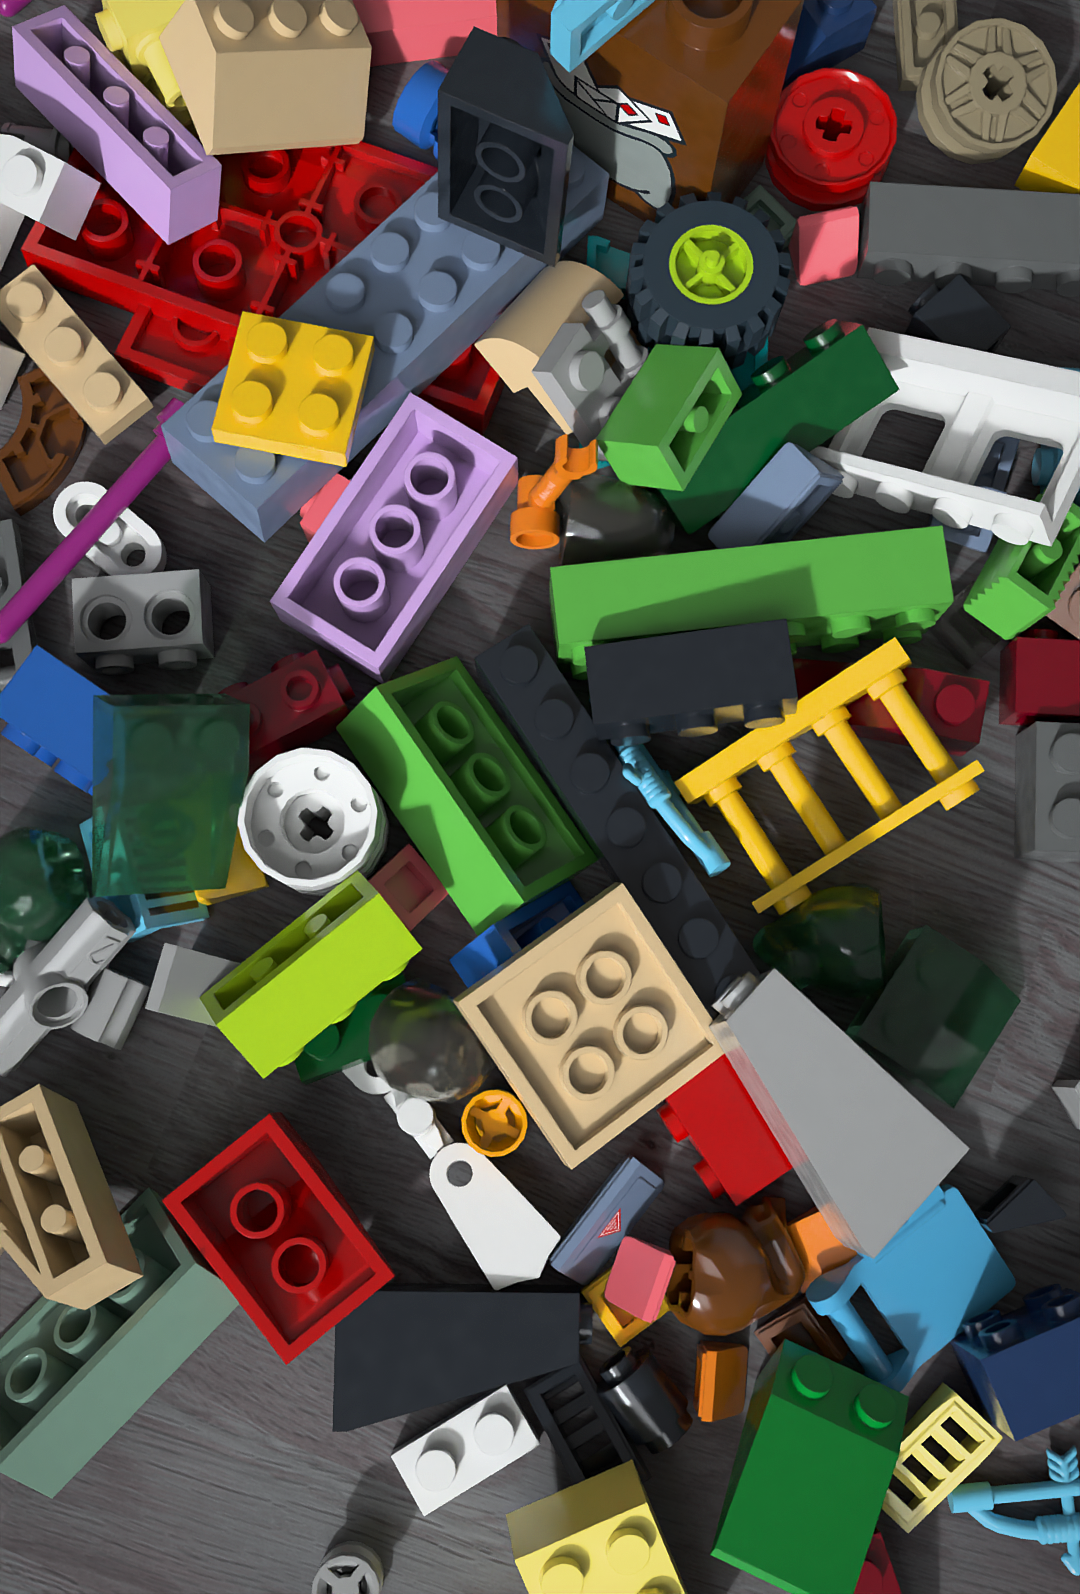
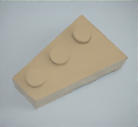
[0,1084,143,1310]

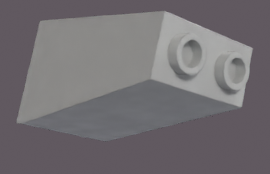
[709,968,970,1259]

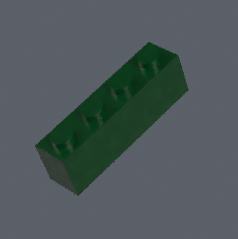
[651,319,900,535]

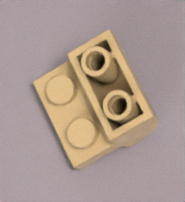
[474,261,642,434]

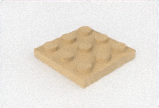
[453,882,724,1170]

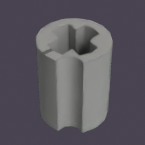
[70,967,151,1050]

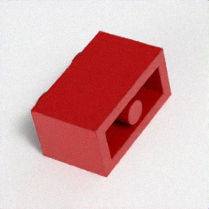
[656,1053,793,1206]

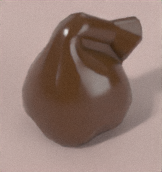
[665,1195,805,1336]

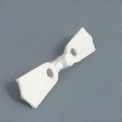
[342,1048,561,1290]

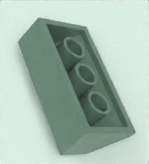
[0,1187,239,1499]

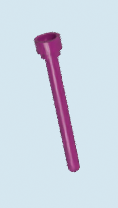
[0,397,184,644]

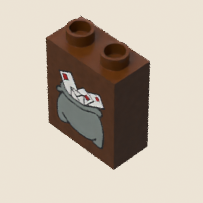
[496,0,804,222]

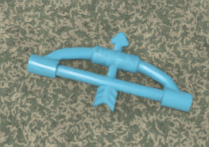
[589,699,731,877]
[947,1445,1080,1576]

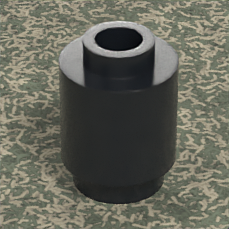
[596,1346,693,1454]

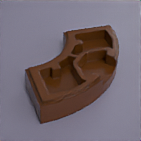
[0,367,88,516]

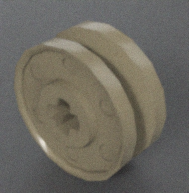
[916,18,1058,164]

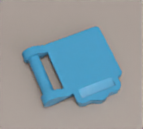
[806,1184,1016,1392]

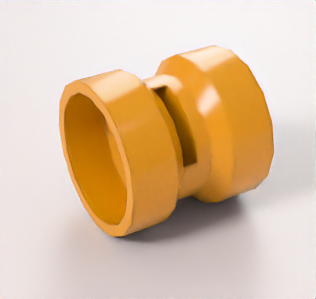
[461,1089,528,1157]

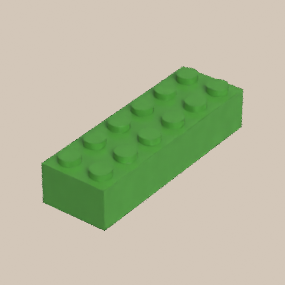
[549,525,954,680]

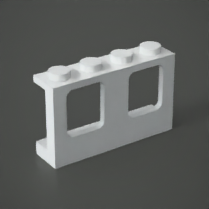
[810,327,1080,547]

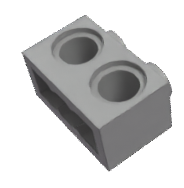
[72,569,214,675]

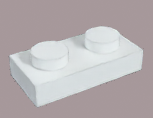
[391,1384,540,1516]

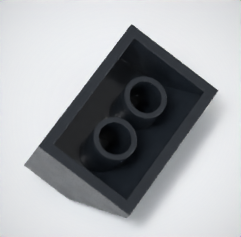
[438,26,574,267]
[584,619,798,746]

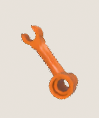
[510,434,598,549]

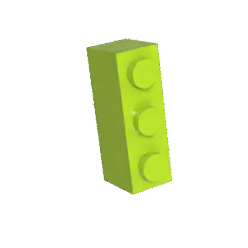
[199,870,422,1079]

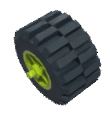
[625,192,791,370]

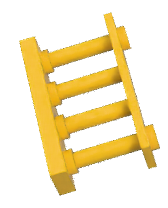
[674,637,985,916]

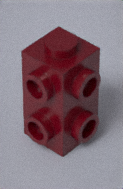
[201,650,356,779]

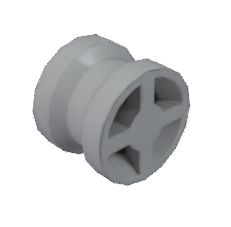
[312,1541,384,1594]

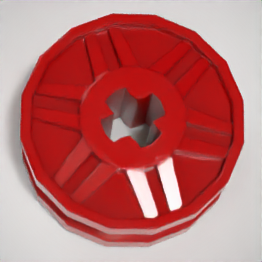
[765,68,897,212]

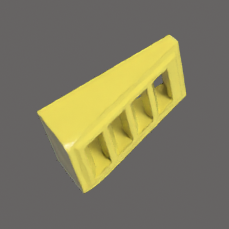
[881,1382,1003,1533]

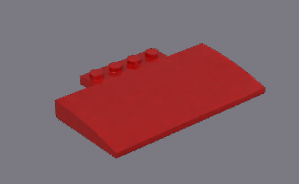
[21,136,505,436]

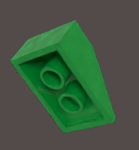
[710,1339,909,1594]

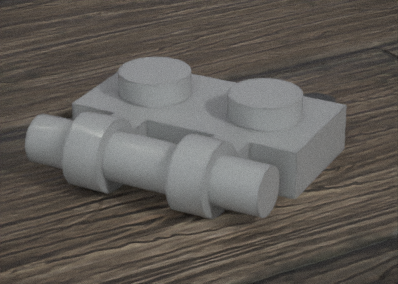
[531,290,650,461]

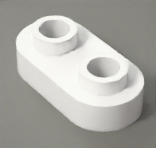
[53,481,167,576]

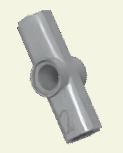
[0,894,136,1077]

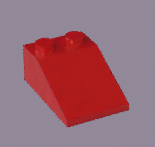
[162,1112,396,1365]

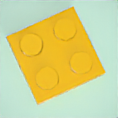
[211,311,375,467]

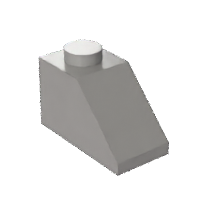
[145,943,241,1027]

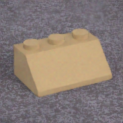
[159,0,372,155]

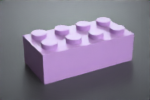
[270,392,518,684]

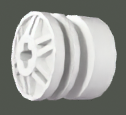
[237,748,389,896]

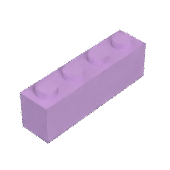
[12,5,222,245]

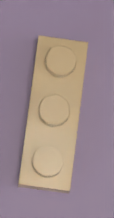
[0,264,153,445]

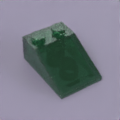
[92,693,250,897]

